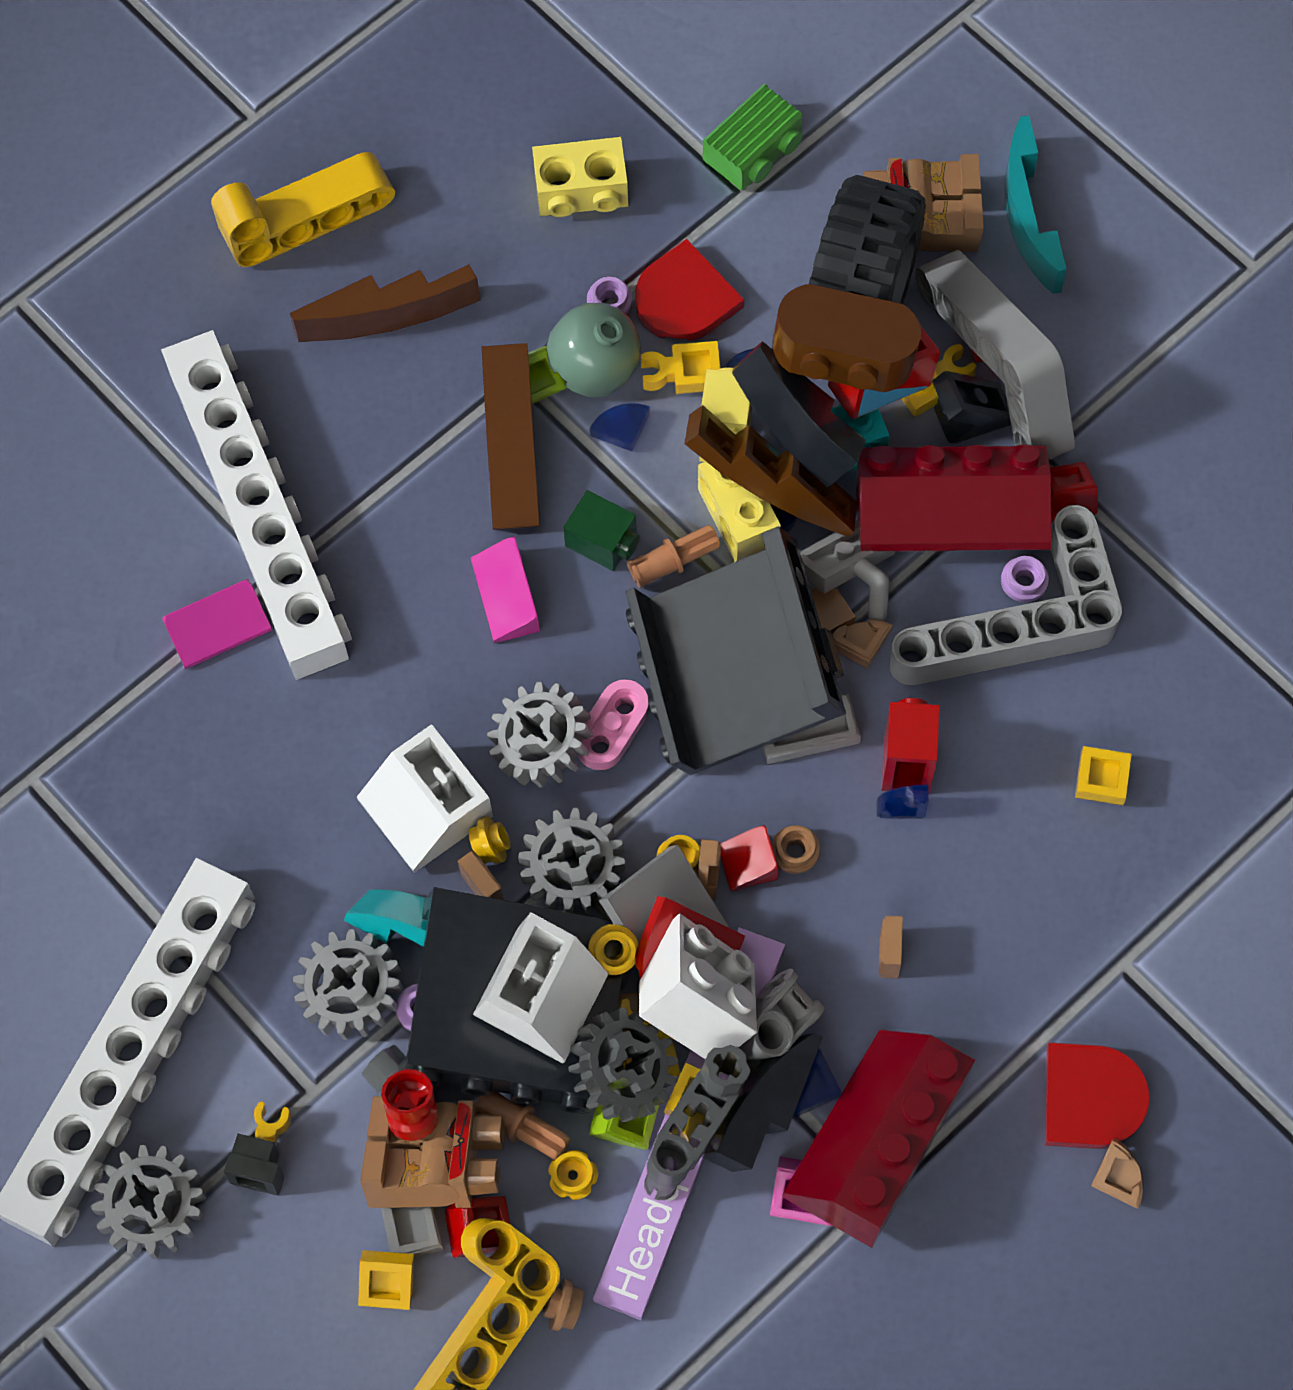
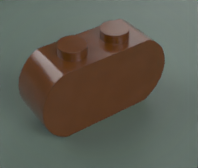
[772,284,921,393]

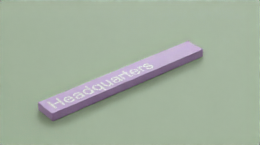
[593,927,785,1321]

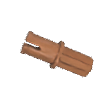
[627,525,720,589]
[475,1091,571,1160]

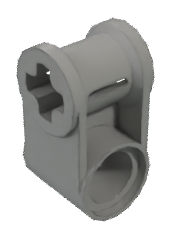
[738,968,825,1061]

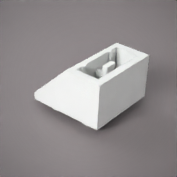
[357,724,493,873]
[473,912,608,1063]
[639,914,757,1059]

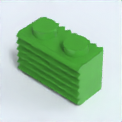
[703,84,803,191]

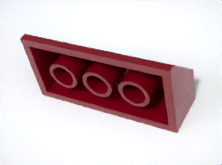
[856,444,1052,551]
[782,1029,975,1248]

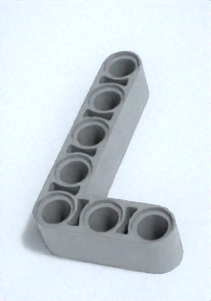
[915,250,1075,461]
[889,505,1122,685]

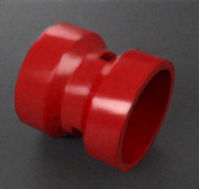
[381,1069,439,1141]

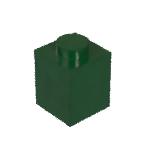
[563,490,640,572]

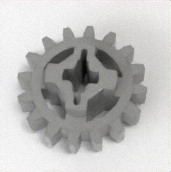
[487,682,593,788]
[518,808,626,914]
[293,929,404,1040]
[91,1145,206,1259]

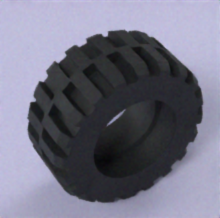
[809,175,926,304]

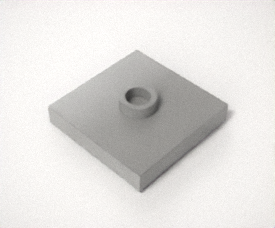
[599,845,729,944]

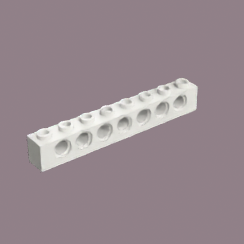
[161,330,352,680]
[0,858,255,1247]

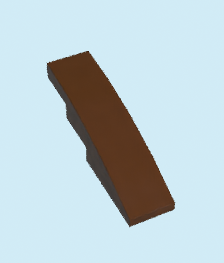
[289,264,481,342]
[481,343,540,530]
[684,405,857,537]

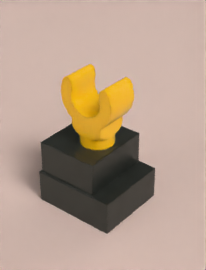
[224,1101,291,1196]

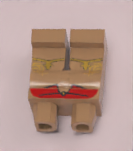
[863,154,984,252]
[360,1096,506,1208]

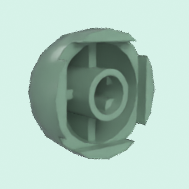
[546,302,642,397]

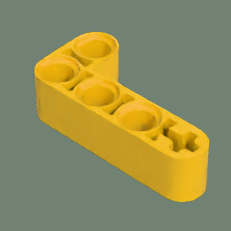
[211,152,395,267]
[414,1218,560,1390]

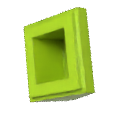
[528,346,567,404]
[589,1090,659,1150]

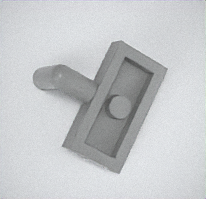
[800,520,895,621]

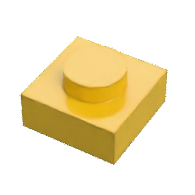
[1075,746,1131,805]
[358,1250,414,1310]

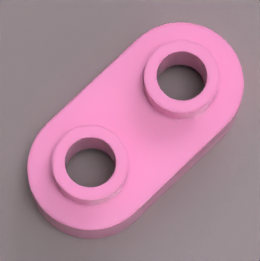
[577,679,649,770]

